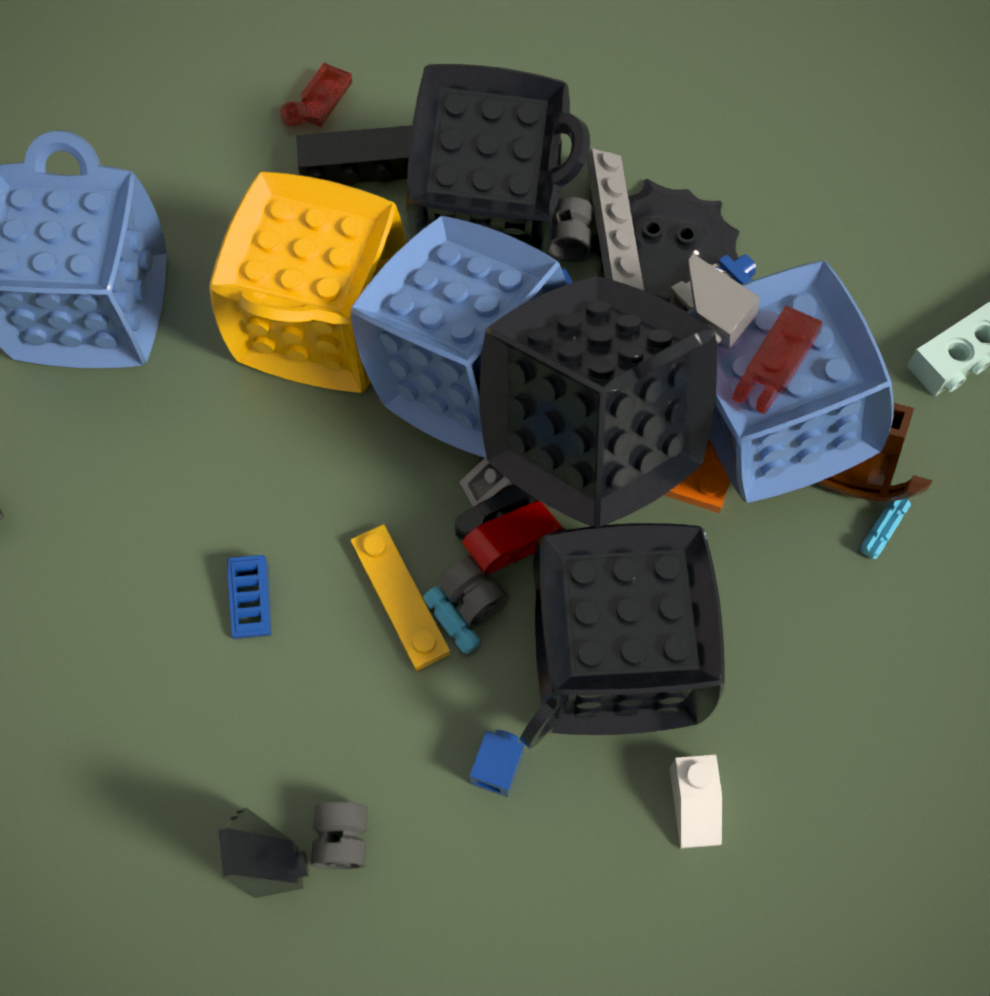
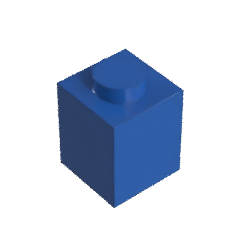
[469,729,524,798]

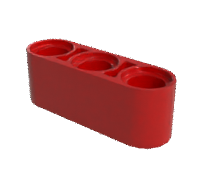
[462,501,565,574]

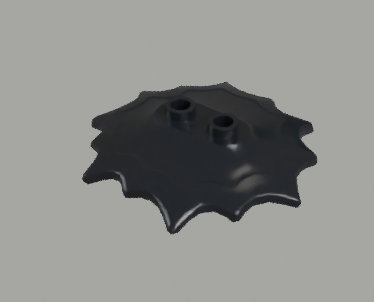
[590,179,739,311]

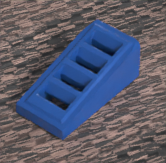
[227,555,271,639]

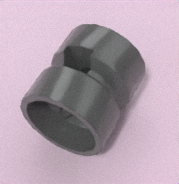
[548,197,595,262]
[438,556,509,628]
[311,802,368,869]

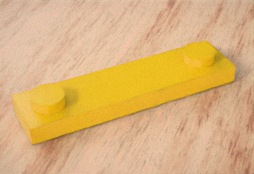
[350,524,450,672]

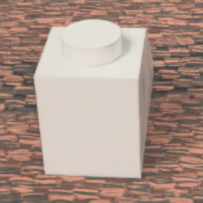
[670,755,722,849]

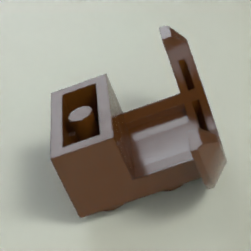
[817,403,932,502]

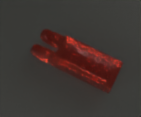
[732,305,823,414]

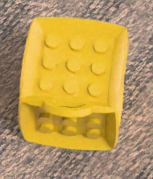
[209,171,406,393]

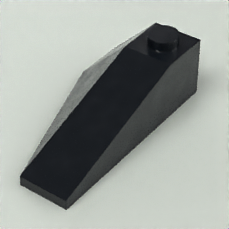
[219,807,309,898]

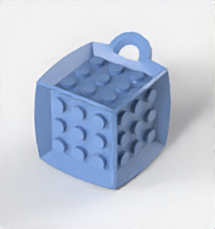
[0,130,167,368]
[350,216,567,458]
[688,260,894,503]

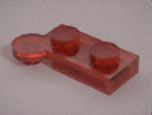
[280,62,353,127]

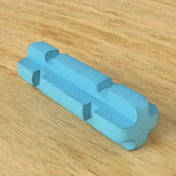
[860,499,911,559]
[423,586,481,654]

